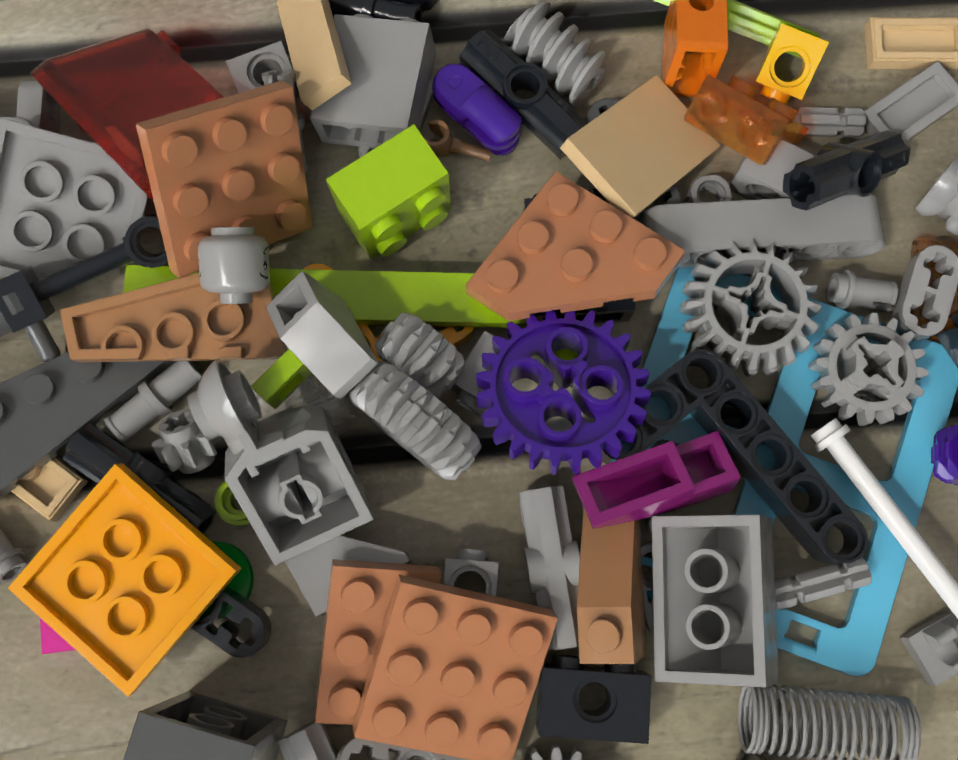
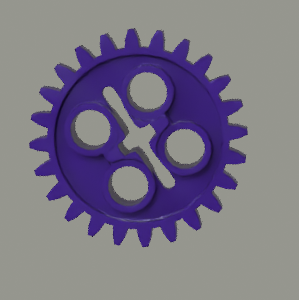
[476,310,651,475]

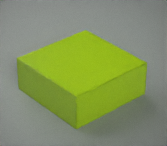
[250,349,313,410]

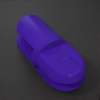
[432,64,522,156]

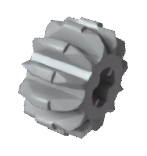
[375,313,465,399]

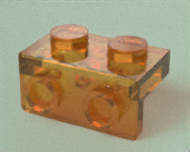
[684,74,809,165]

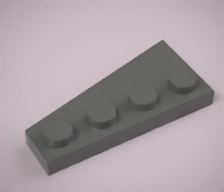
[0,352,174,497]

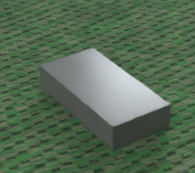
[864,61,958,143]

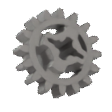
[808,313,929,426]

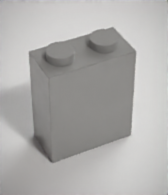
[310,14,436,148]

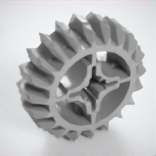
[680,239,822,377]
[349,361,482,481]

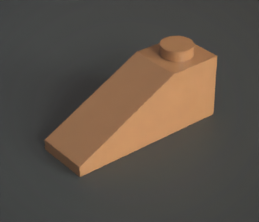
[577,509,648,664]

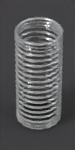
[738,684,921,760]

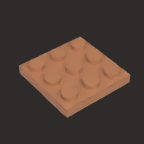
[135,81,313,279]
[353,574,558,760]

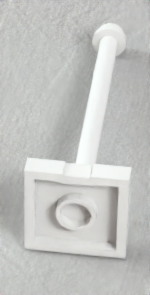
[810,418,958,713]

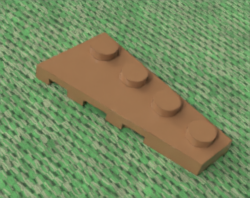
[60,273,288,362]

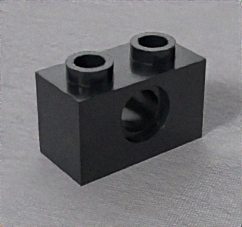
[536,654,651,744]

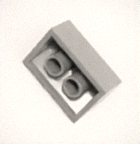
[652,515,779,688]

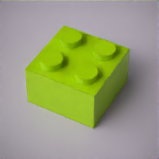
[326,124,451,260]

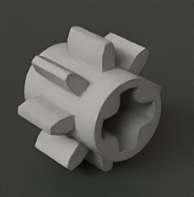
[152,409,222,474]

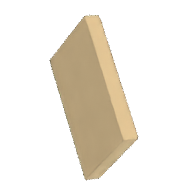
[560,74,721,219]

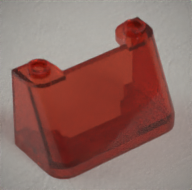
[30,28,224,202]

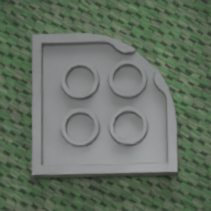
[0,118,151,280]

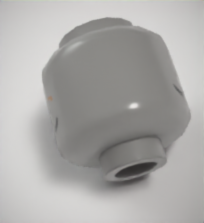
[198,227,270,304]

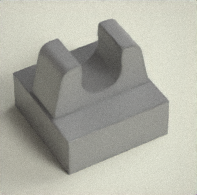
[900,612,958,686]

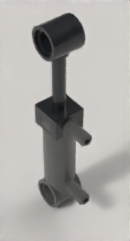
[0,214,168,362]

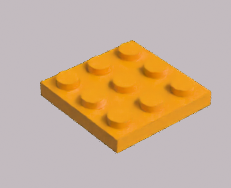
[8,463,242,697]

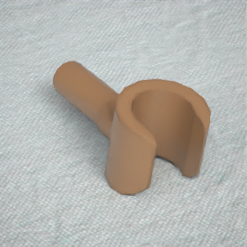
[425,120,491,162]

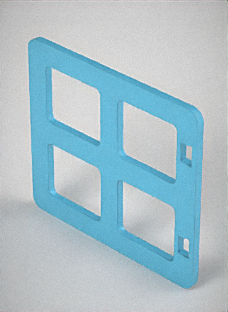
[579,267,958,676]

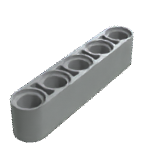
[639,195,886,268]

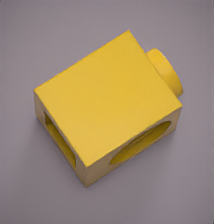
[754,24,829,104]

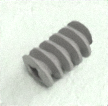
[503,0,607,108]

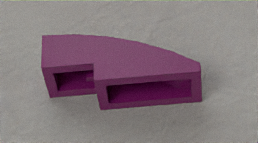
[572,431,741,529]

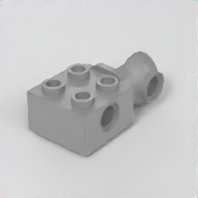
[187,358,374,566]

